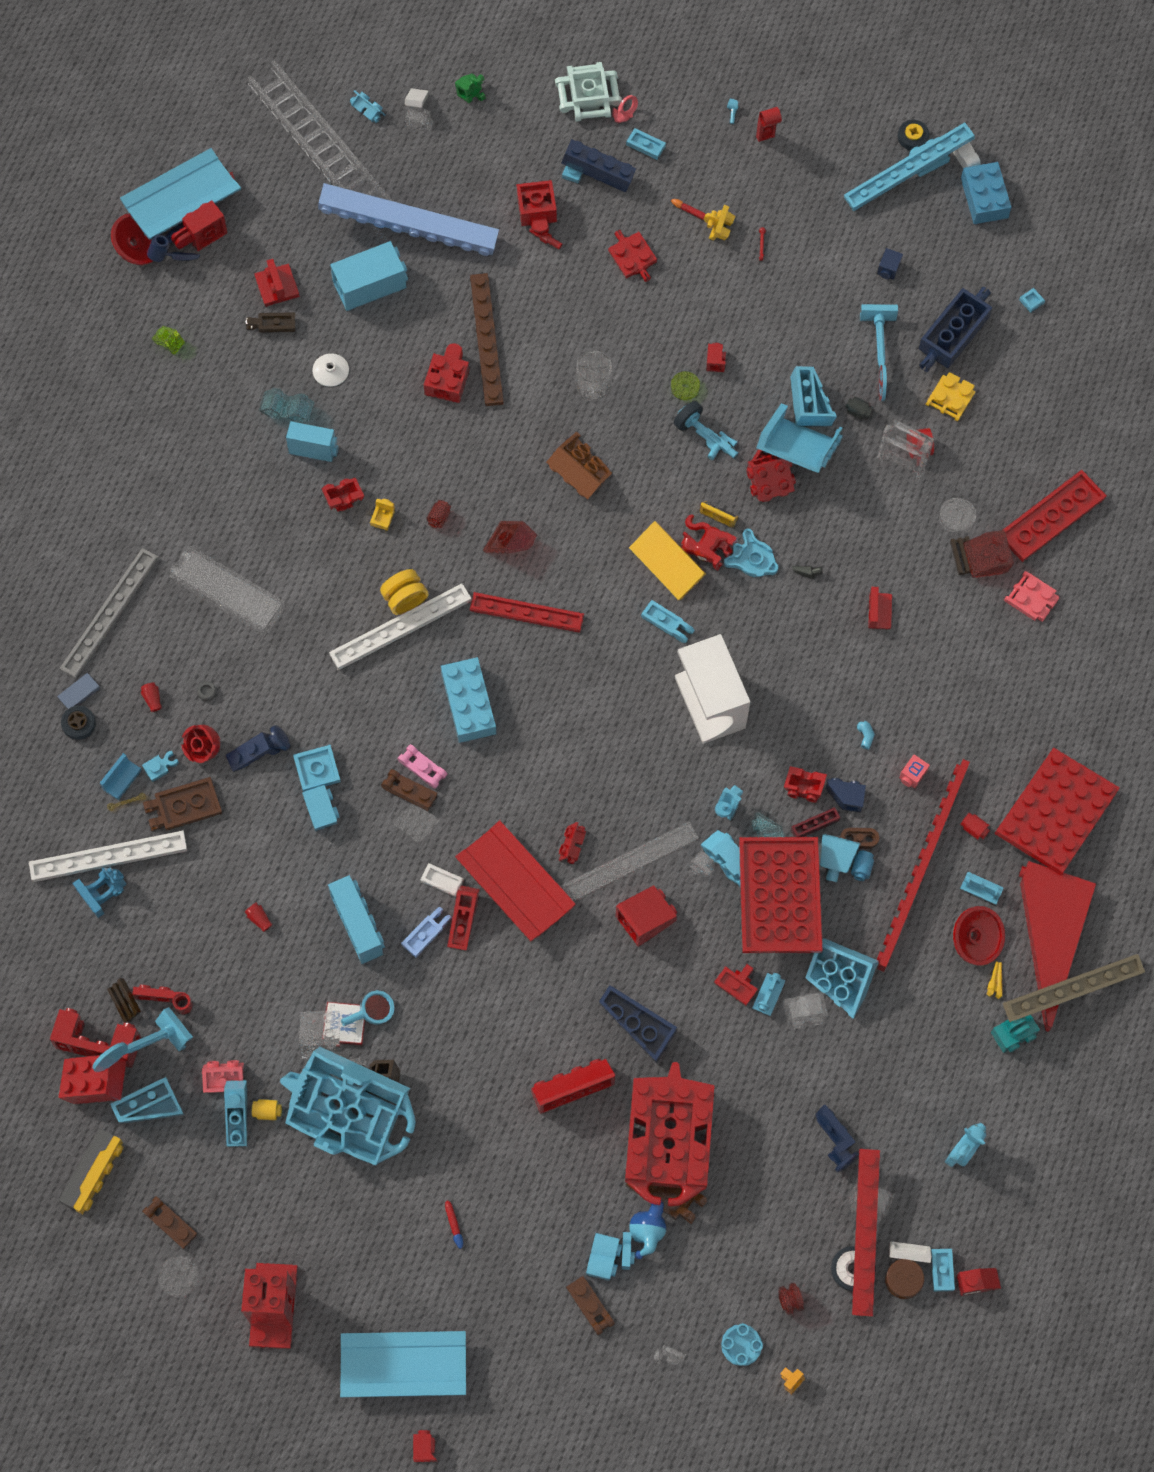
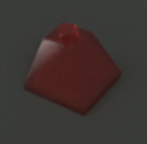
[483,521,537,554]

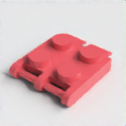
[1004,571,1060,622]

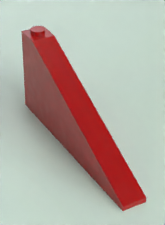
[1019,861,1096,1032]

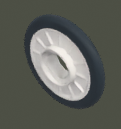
[831,1246,876,1291]

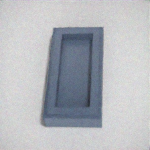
[57,673,100,709]

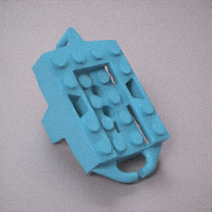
[280,1047,416,1165]

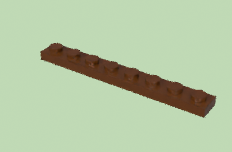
[470,273,503,406]

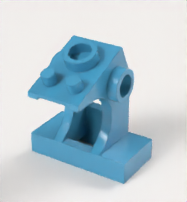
[73,867,127,918]

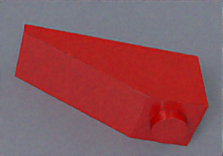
[447,885,480,951]

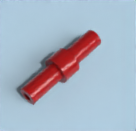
[529,228,563,250]

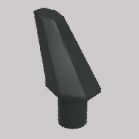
[792,565,823,579]

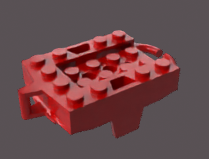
[625,1062,715,1206]

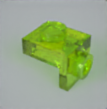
[152,326,185,355]

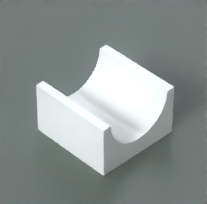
[675,634,750,744]

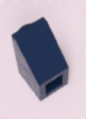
[825,778,866,813]

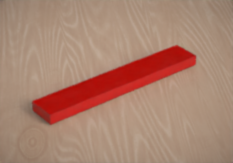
[470,592,584,633]

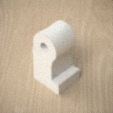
[953,142,981,168]

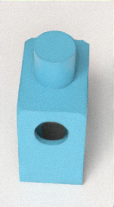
[820,834,861,882]

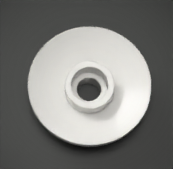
[313,354,349,387]

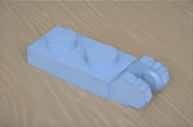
[401,907,452,958]

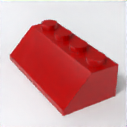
[531,1059,615,1114]

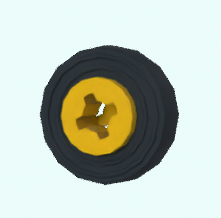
[897,119,930,150]

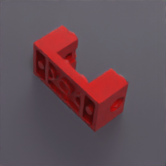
[50,1008,142,1068]

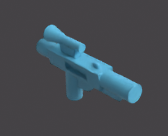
[692,421,738,460]

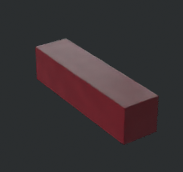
[791,807,840,837]

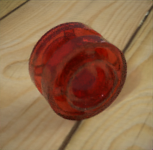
[778,1282,804,1315]

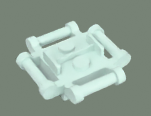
[555,62,622,122]

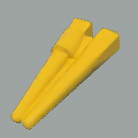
[987,961,1002,999]

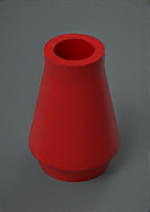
[140,682,162,712]
[244,902,273,932]

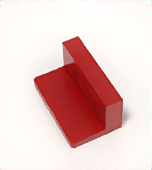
[868,587,892,629]

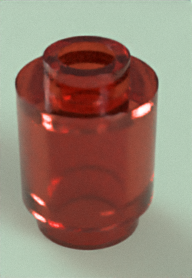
[426,500,451,529]

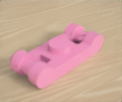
[397,744,448,789]

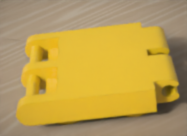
[926,372,975,422]

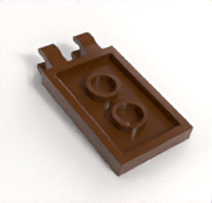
[143,777,222,831]
[626,1183,707,1224]

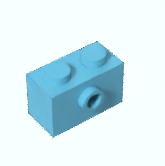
[302,785,340,831]

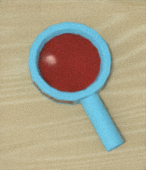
[341,990,394,1026]

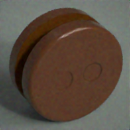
[885,1259,924,1299]

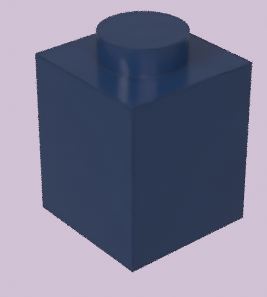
[877,248,903,280]

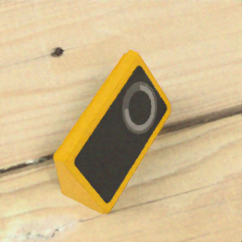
[700,501,738,528]

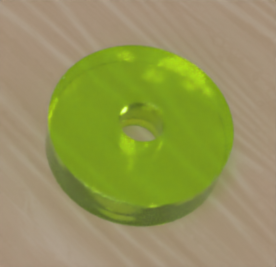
[671,371,700,400]

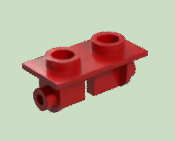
[559,822,586,864]

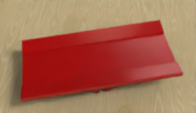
[455,820,576,942]

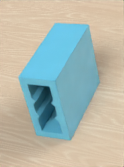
[286,421,339,462]

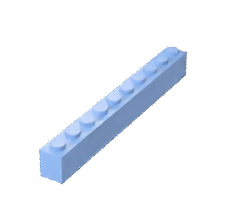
[318,183,499,256]

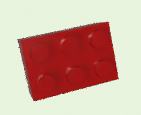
[58,1055,126,1104]

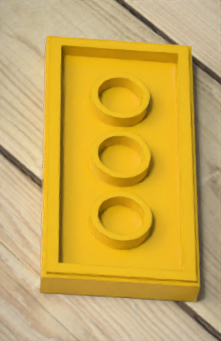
[629,521,706,600]

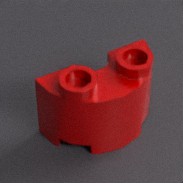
[322,478,364,512]
[784,766,827,803]

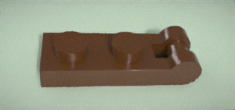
[381,769,438,811]
[142,1196,198,1250]
[566,1276,615,1335]

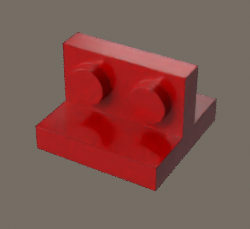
[254,259,300,307]

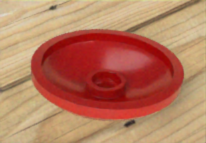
[111,213,161,265]
[953,906,1005,965]

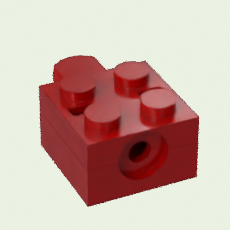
[516,180,557,237]
[171,200,228,251]
[424,343,469,403]

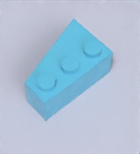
[110,1077,184,1124]

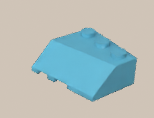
[805,938,878,1019]

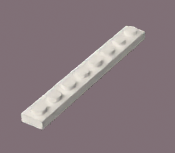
[329,584,471,670]
[29,831,187,882]

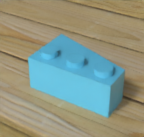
[790,366,837,426]

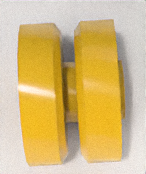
[380,569,429,615]

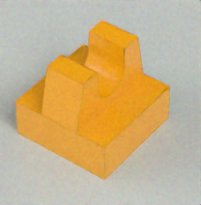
[780,1367,805,1395]

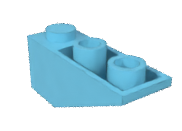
[224,1080,247,1146]

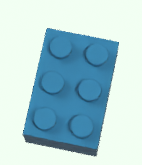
[961,162,1011,224]

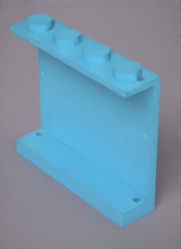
[756,403,843,473]

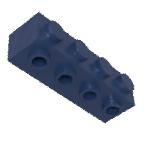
[561,139,637,192]

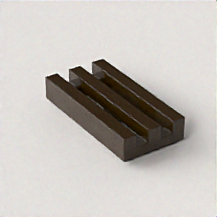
[950,536,978,575]
[107,978,141,1023]

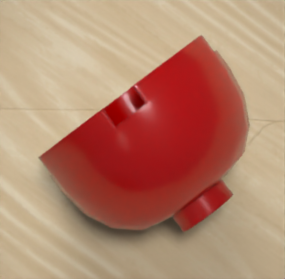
[181,725,221,763]

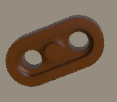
[840,828,879,849]

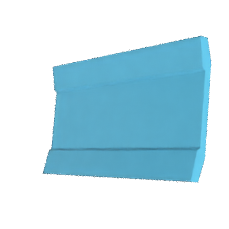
[120,148,241,240]
[340,1331,466,1398]

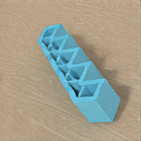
[701,830,740,887]

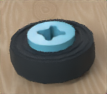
[673,401,703,431]

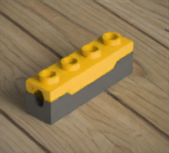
[59,1128,124,1215]

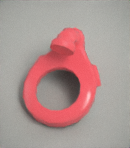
[612,95,638,123]

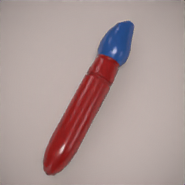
[445,1200,463,1249]

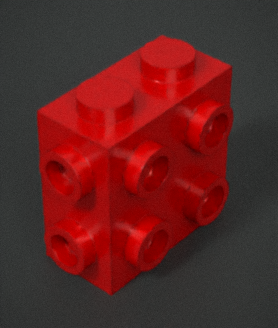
[746,455,796,502]

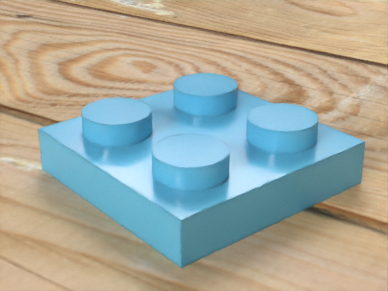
[293,745,341,792]

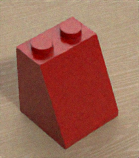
[615,885,677,947]

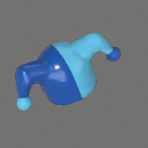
[630,1200,666,1259]

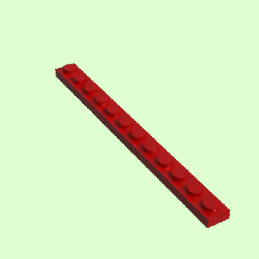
[877,759,970,972]

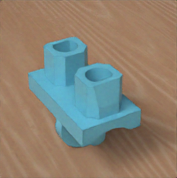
[715,785,743,820]

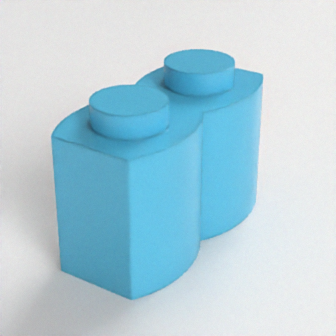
[586,1233,622,1281]

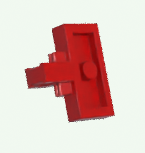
[714,964,758,1006]

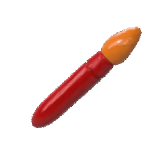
[671,199,705,220]

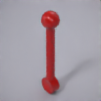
[759,227,766,261]

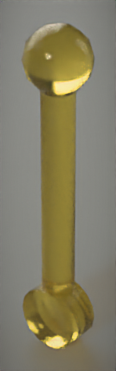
[107,793,146,811]

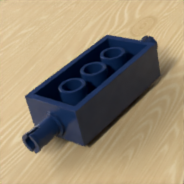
[919,287,993,372]

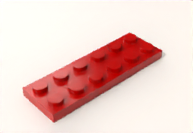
[998,470,1106,562]

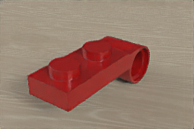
[756,107,782,142]
[132,985,193,1014]

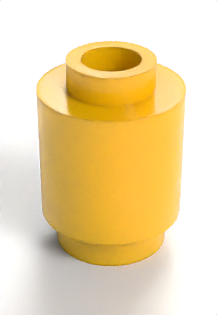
[252,1099,282,1120]

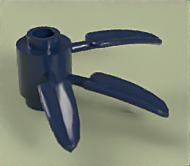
[147,223,200,262]

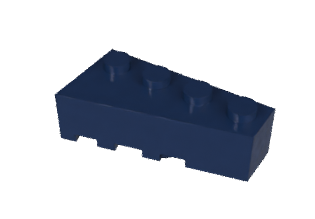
[599,985,678,1064]

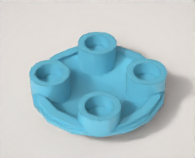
[721,1323,763,1366]

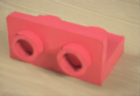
[202,1060,244,1093]

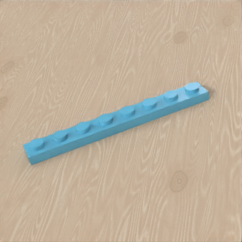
[844,122,975,211]

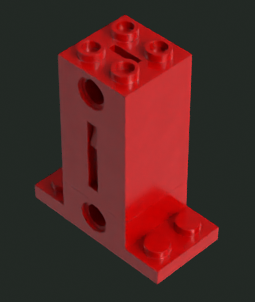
[241,1263,298,1349]

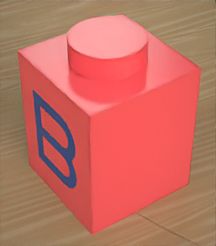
[899,755,930,788]

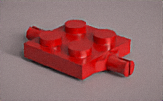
[608,230,657,282]

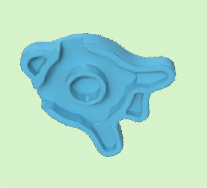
[724,529,779,577]

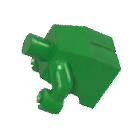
[455,73,486,103]

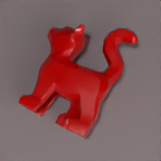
[681,514,737,571]

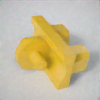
[704,205,735,240]

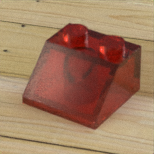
[963,530,1014,578]

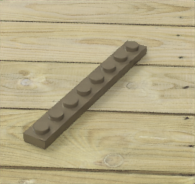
[1003,954,1145,1022]

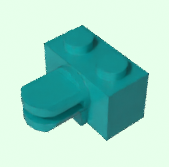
[991,1015,1040,1053]

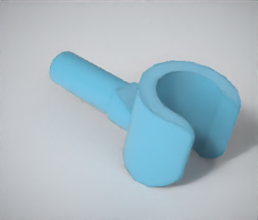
[727,98,738,124]

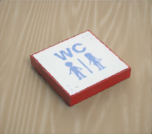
[322,1002,367,1046]

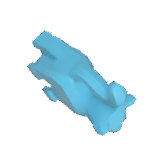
[945,1123,986,1167]

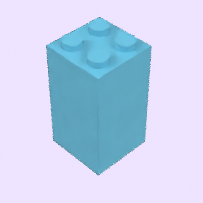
[330,241,408,311]

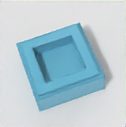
[1019,288,1045,313]

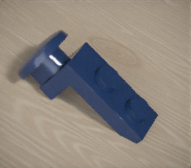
[226,725,290,772]
[816,1105,859,1172]

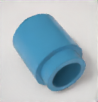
[851,851,874,881]

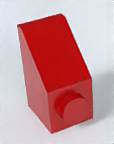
[956,1268,1001,1296]

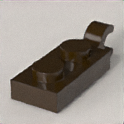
[246,312,295,333]

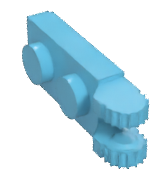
[641,600,695,643]

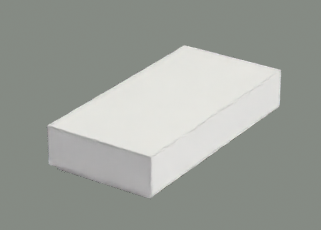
[405,88,428,108]
[420,863,464,897]
[889,1241,932,1263]

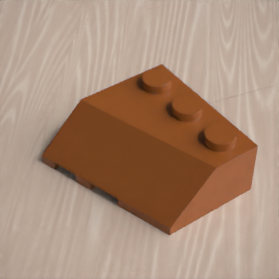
[546,431,612,499]

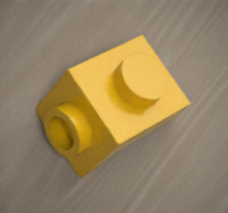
[370,499,395,531]

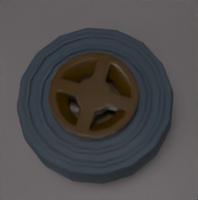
[61,705,96,740]

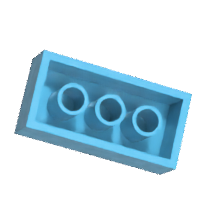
[441,657,496,743]
[328,875,385,964]

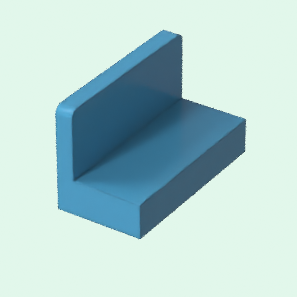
[100,753,142,800]

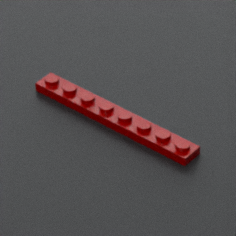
[852,1149,880,1316]

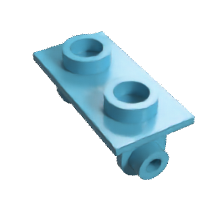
[350,90,386,123]
[960,872,1003,905]
[752,973,785,1016]

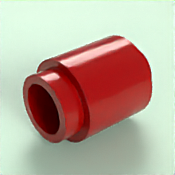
[960,812,990,840]

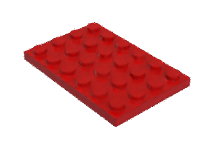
[995,747,1120,875]
[739,837,822,953]

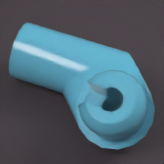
[857,721,875,750]

